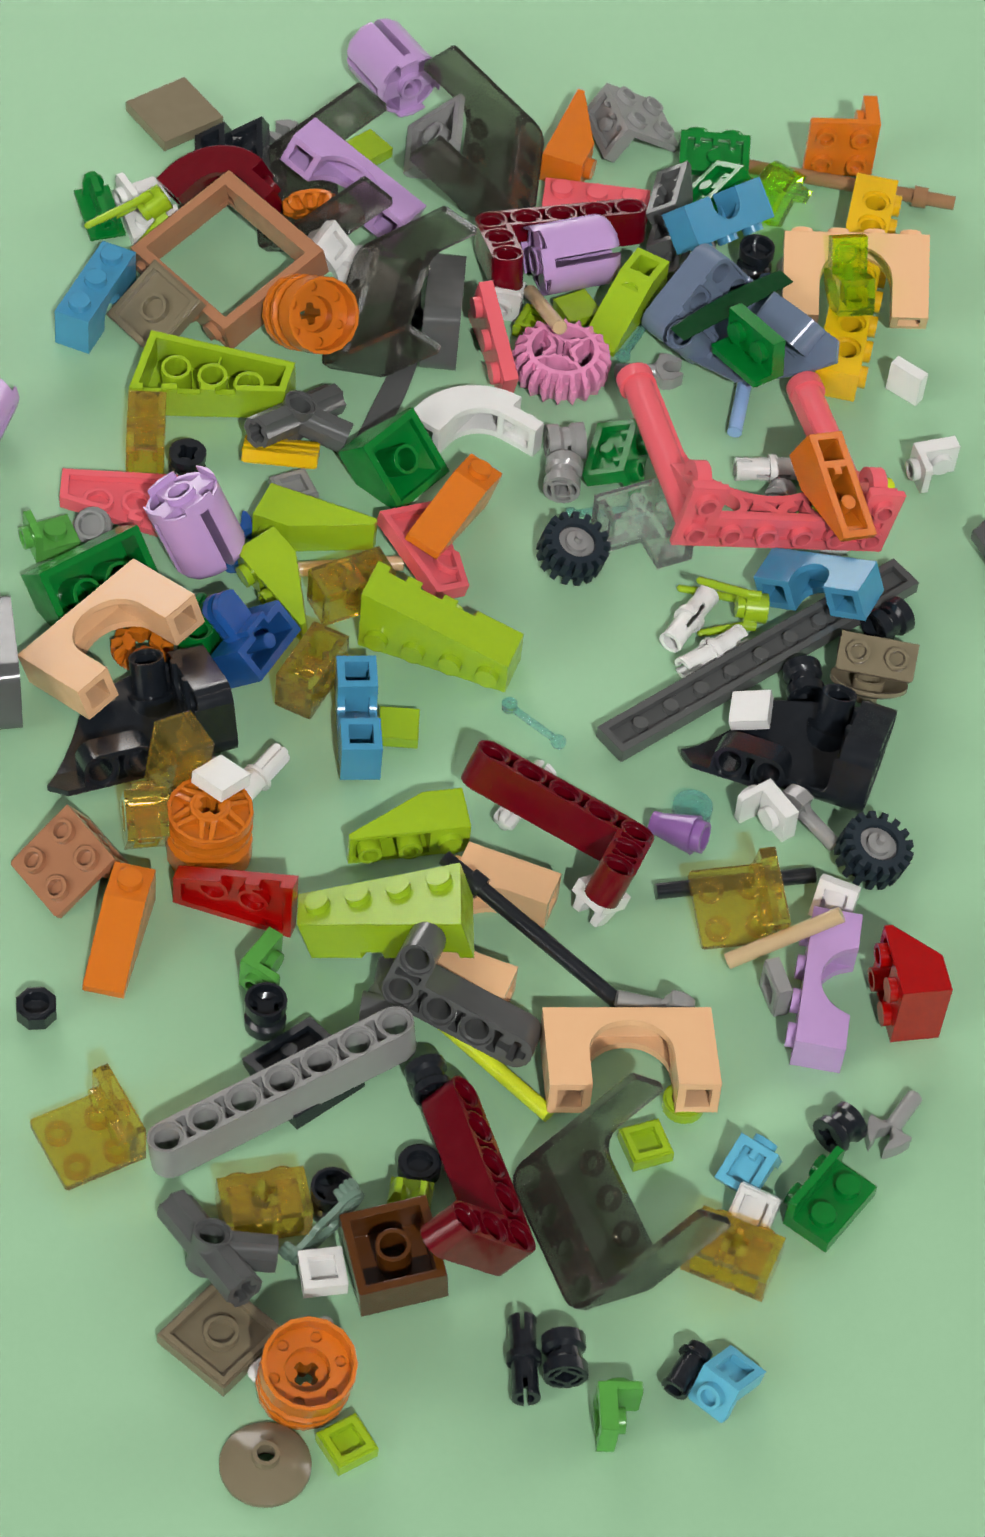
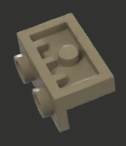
[835,630,920,683]

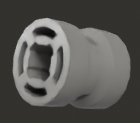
[543,422,587,459]
[543,450,583,503]

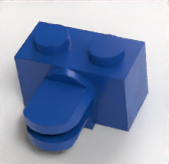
[202,589,301,689]

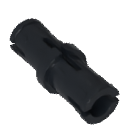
[506,1312,542,1406]

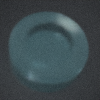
[671,790,713,822]

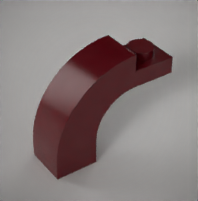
[156,145,283,213]

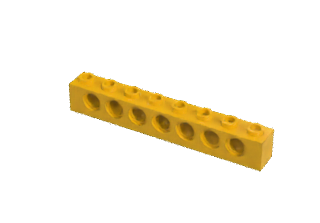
[815,173,903,402]

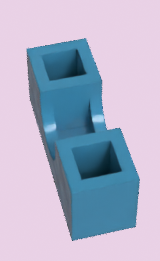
[662,176,775,255]
[55,241,136,354]
[754,548,884,621]
[334,655,383,780]

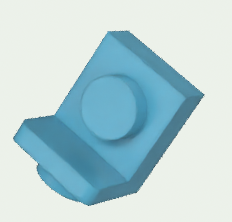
[715,1133,782,1192]
[688,1345,766,1423]

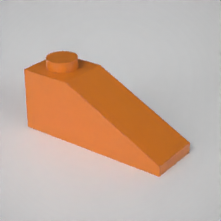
[540,89,597,182]
[789,431,877,542]
[405,453,503,560]
[82,861,156,999]

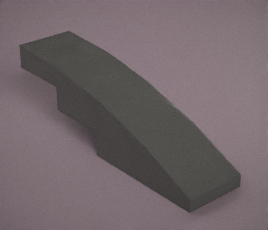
[646,161,693,284]

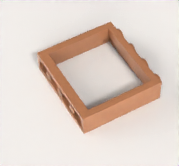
[130,170,329,348]

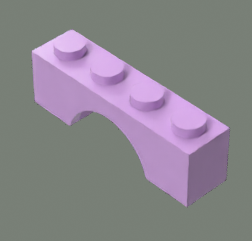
[280,117,426,248]
[784,906,863,1073]

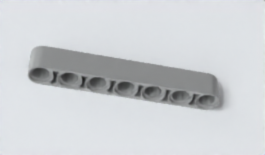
[147,1006,416,1178]

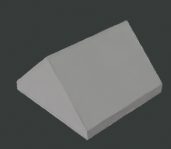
[403,93,465,182]

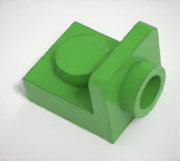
[18,510,80,563]
[239,927,284,991]
[593,1377,644,1452]

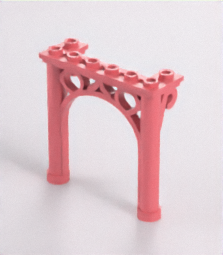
[616,362,906,552]

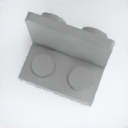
[587,83,679,162]

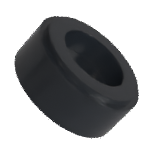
[397,1144,442,1183]

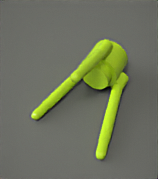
[84,184,173,242]
[677,577,770,637]

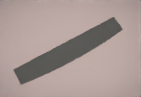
[357,351,419,436]

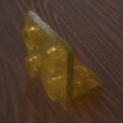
[688,847,791,950]
[30,1063,146,1190]

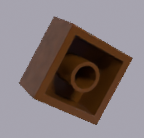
[339,1195,448,1317]

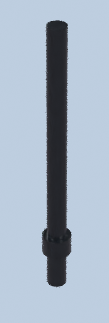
[439,851,617,1007]

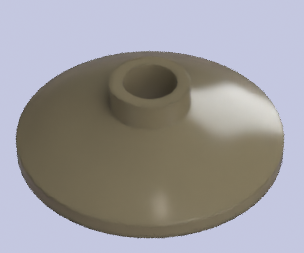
[830,667,908,703]
[219,1422,312,1508]

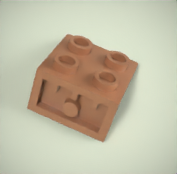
[11,804,129,918]

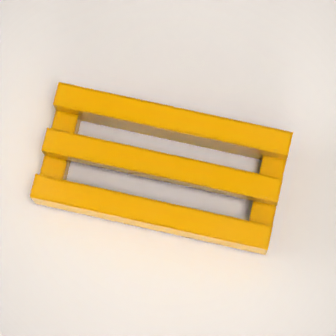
[241,435,320,469]

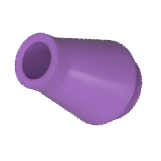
[648,811,711,855]

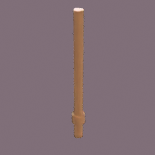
[749,159,956,210]

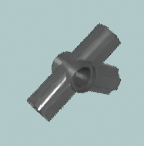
[244,383,354,452]
[157,1189,279,1307]

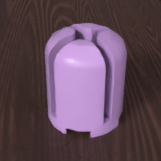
[347,18,442,117]
[521,214,621,296]
[143,465,245,580]

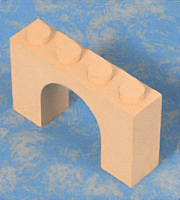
[782,226,930,329]
[18,558,205,720]
[437,841,562,1003]
[540,1007,722,1113]

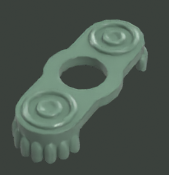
[278,1177,364,1266]

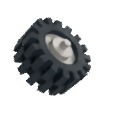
[536,511,611,586]
[834,811,914,890]

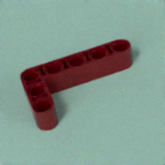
[475,199,646,291]
[461,740,654,909]
[420,1075,536,1276]

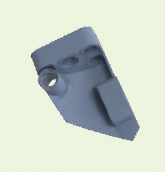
[642,243,839,382]

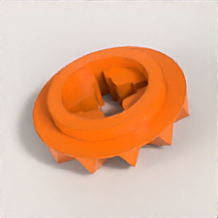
[281,189,339,221]
[111,627,174,671]

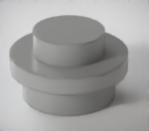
[73,507,112,543]

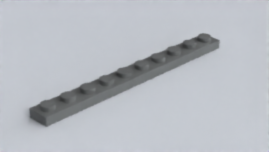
[596,558,919,762]

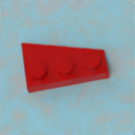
[173,865,299,938]

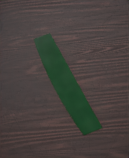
[670,270,793,341]

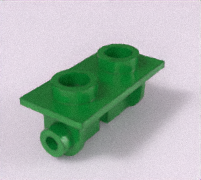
[74,171,126,241]

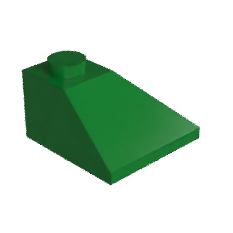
[337,407,450,509]

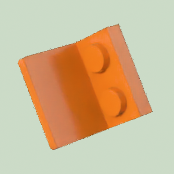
[802,96,881,176]

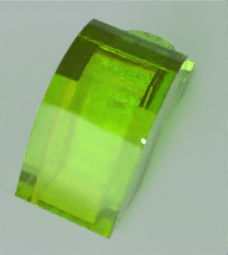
[758,160,813,227]
[824,234,875,317]

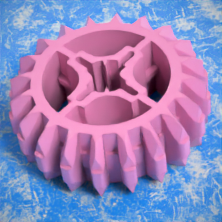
[512,317,612,406]

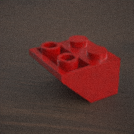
[868,925,953,1042]

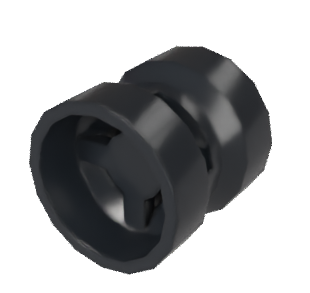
[736,234,775,280]
[860,596,915,640]
[782,655,825,702]
[244,982,288,1041]
[309,1167,352,1227]
[541,1326,588,1388]

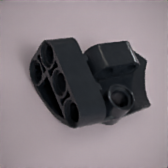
[47,644,238,796]
[680,684,898,813]

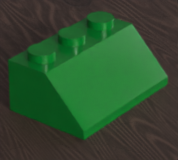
[21,525,159,626]

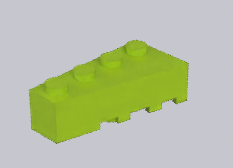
[129,330,296,418]
[358,561,524,692]
[297,863,474,958]

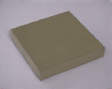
[126,77,223,151]
[107,259,206,348]
[157,1284,280,1397]

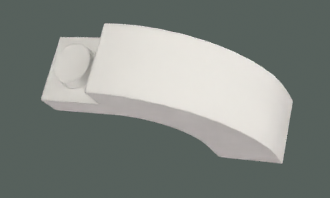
[414,385,544,457]

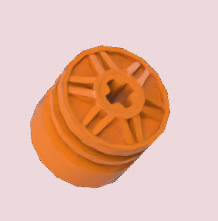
[262,273,359,354]
[166,779,254,873]
[255,1316,358,1431]

